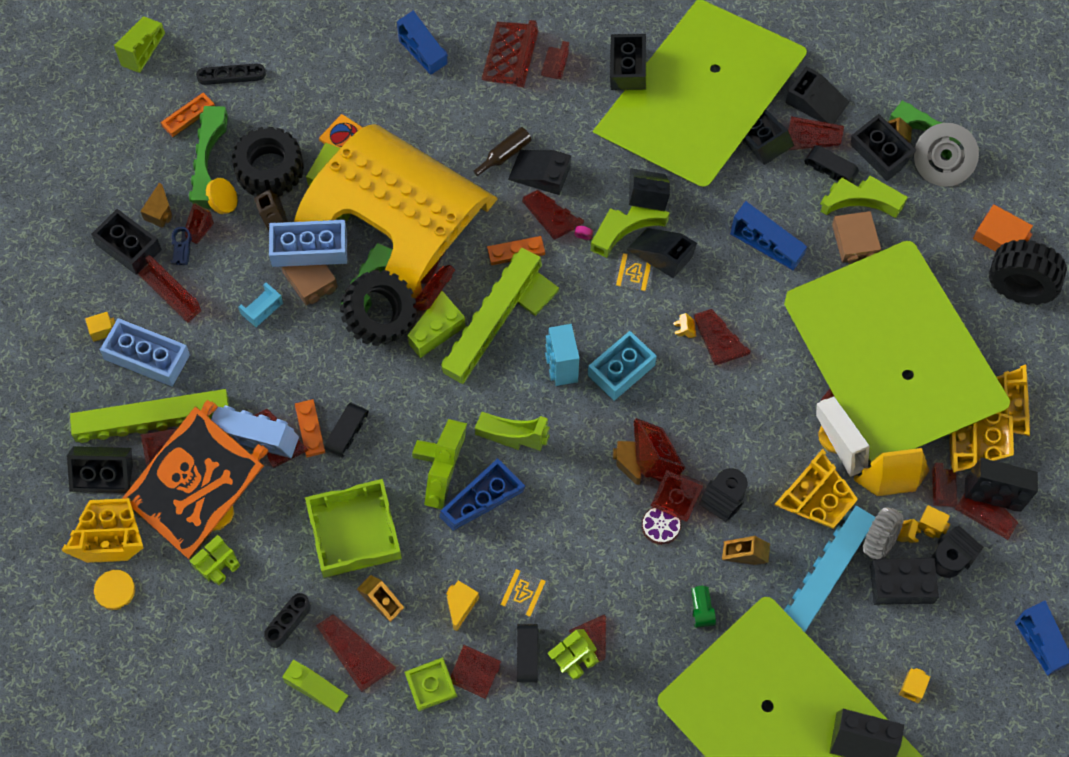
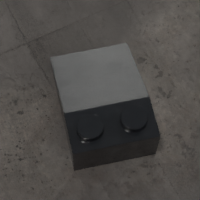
[743,110,794,165]
[508,150,571,195]
[629,168,670,211]

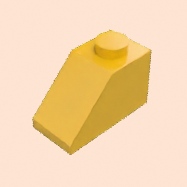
[446,580,479,631]

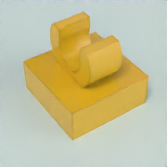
[674,313,696,338]
[897,519,921,543]

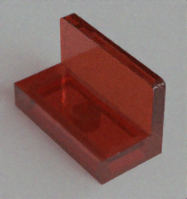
[541,41,569,80]
[932,463,957,507]

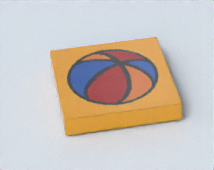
[319,114,363,148]

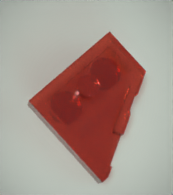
[569,614,606,667]

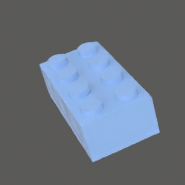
[269,220,347,267]
[100,318,190,387]
[211,406,299,458]

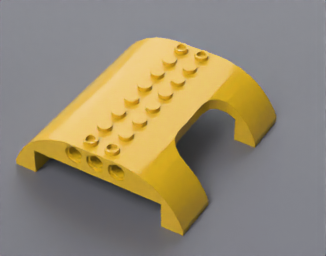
[294,124,498,299]

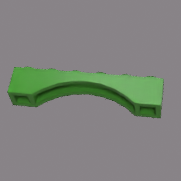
[189,106,228,209]

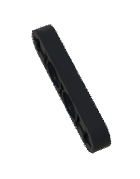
[196,63,266,85]

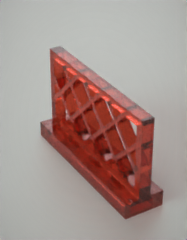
[482,20,539,88]

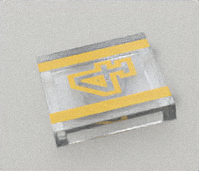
[612,253,654,294]
[497,568,550,620]

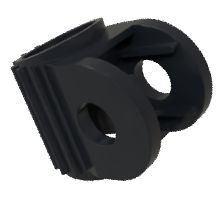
[699,468,748,522]
[932,526,984,578]

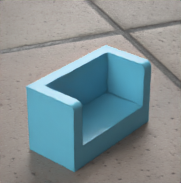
[238,283,283,327]

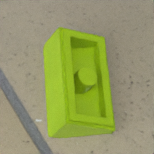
[412,440,436,462]

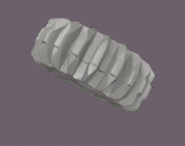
[863,507,904,559]

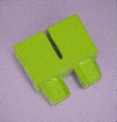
[189,535,240,585]
[548,629,599,680]

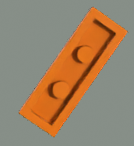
[161,92,215,137]
[487,236,545,266]
[295,399,326,457]

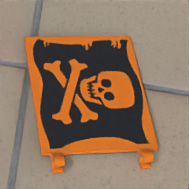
[122,400,269,559]

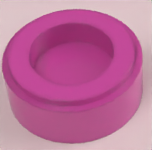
[574,226,594,240]

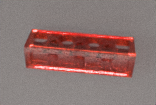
[138,255,201,323]

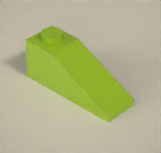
[282,659,348,713]

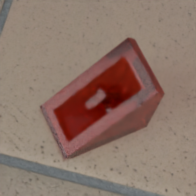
[185,203,214,244]

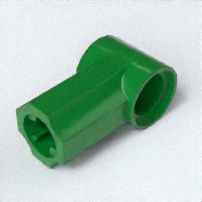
[691,586,716,628]

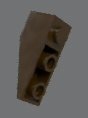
[254,190,288,231]

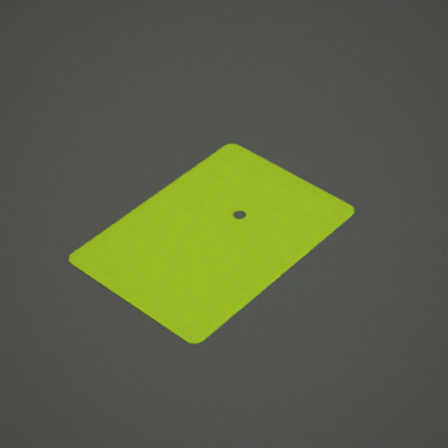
[592,0,807,187]
[784,241,1010,462]
[657,597,923,757]

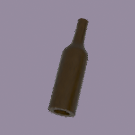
[473,127,532,176]

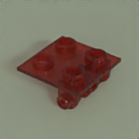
[451,645,501,699]

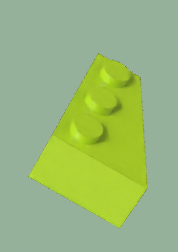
[114,16,165,73]
[408,291,466,358]

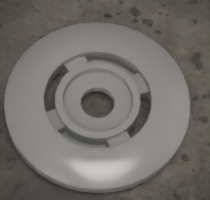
[914,123,979,187]

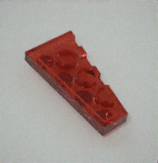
[316,614,396,692]

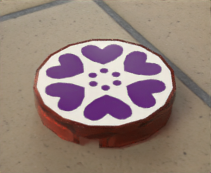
[642,506,681,545]

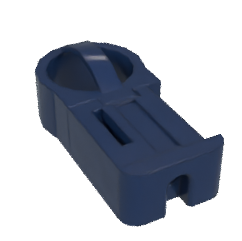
[170,227,192,265]

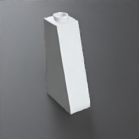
[816,397,869,477]

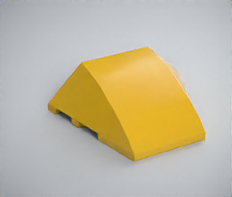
[997,365,1030,437]
[949,412,1014,473]
[854,448,930,496]
[774,449,858,529]
[62,498,144,563]

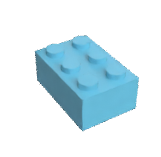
[545,324,579,386]
[588,331,657,401]

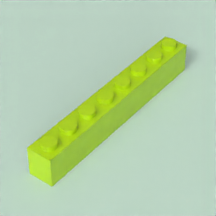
[441,247,542,384]
[70,389,229,443]

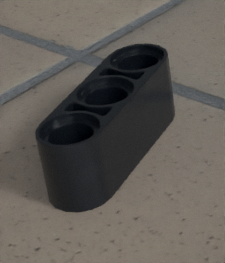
[804,145,859,183]
[324,402,369,458]
[264,593,311,648]
[517,624,538,683]

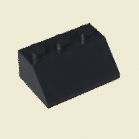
[850,114,916,181]
[67,446,133,493]
[829,709,904,757]

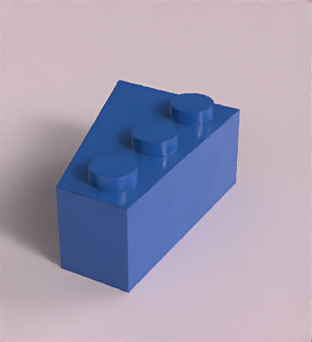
[397,10,448,75]
[1015,600,1069,676]

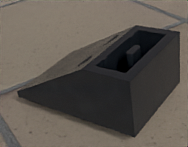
[785,66,849,128]
[627,228,697,278]

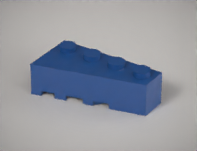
[730,201,807,271]
[439,458,525,531]

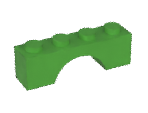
[889,100,961,160]
[341,243,392,313]

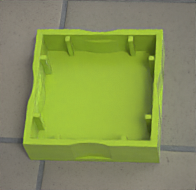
[305,479,402,578]

